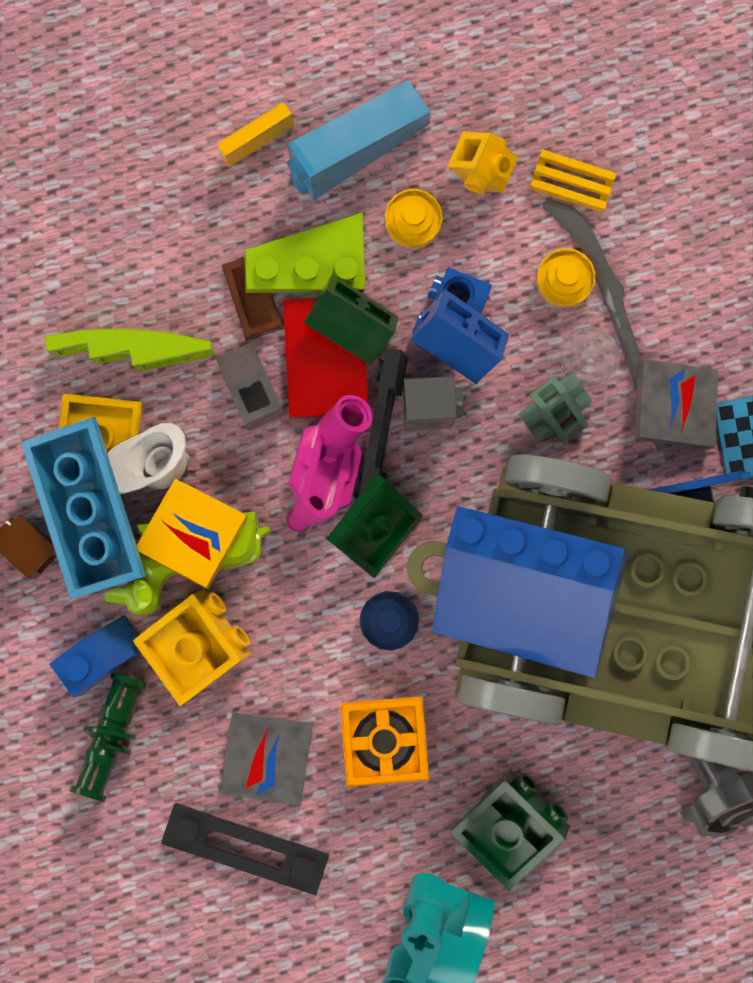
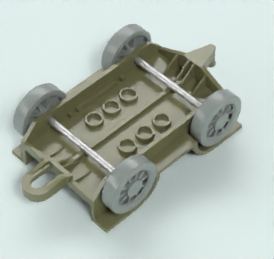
[407,454,753,772]

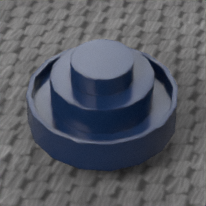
[359,591,419,651]

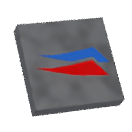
[635,359,718,450]
[220,712,313,806]

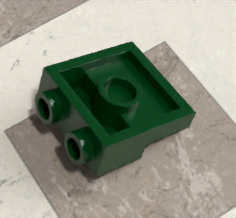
[450,769,570,891]

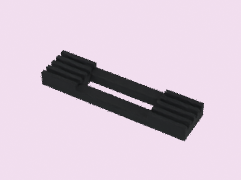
[353,348,408,499]
[161,803,329,896]

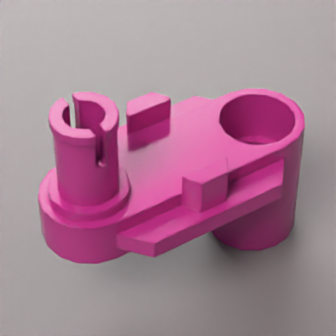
[286,395,373,533]

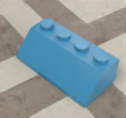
[21,417,146,599]

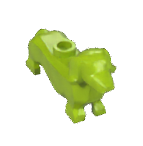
[105,512,271,616]

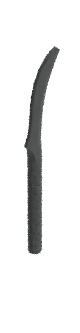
[542,201,673,451]

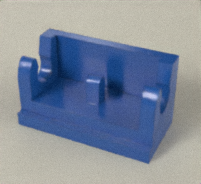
[411,289,509,384]

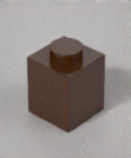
[0,515,57,580]

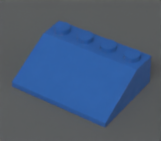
[432,506,629,678]

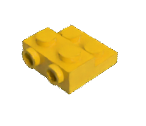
[133,589,251,706]

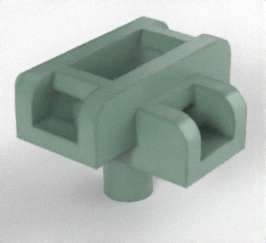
[519,373,592,444]

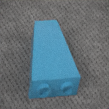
[286,80,431,201]

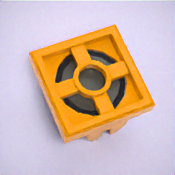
[340,696,429,787]

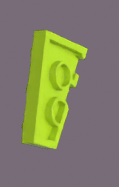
[244,212,365,293]

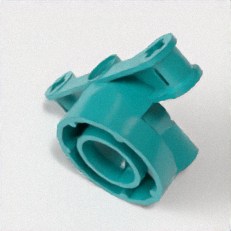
[382,873,495,983]

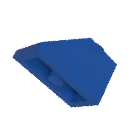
[49,615,141,697]

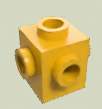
[447,131,519,195]

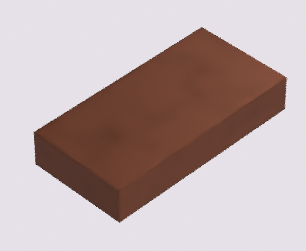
[222,258,283,341]

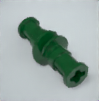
[69,672,146,802]

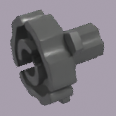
[680,757,753,838]

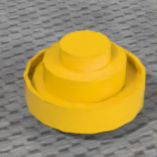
[384,189,443,249]
[536,248,596,308]

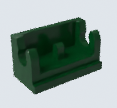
[303,274,399,366]

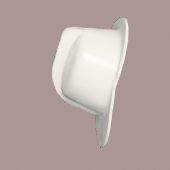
[107,423,191,494]

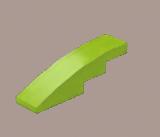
[44,328,216,372]

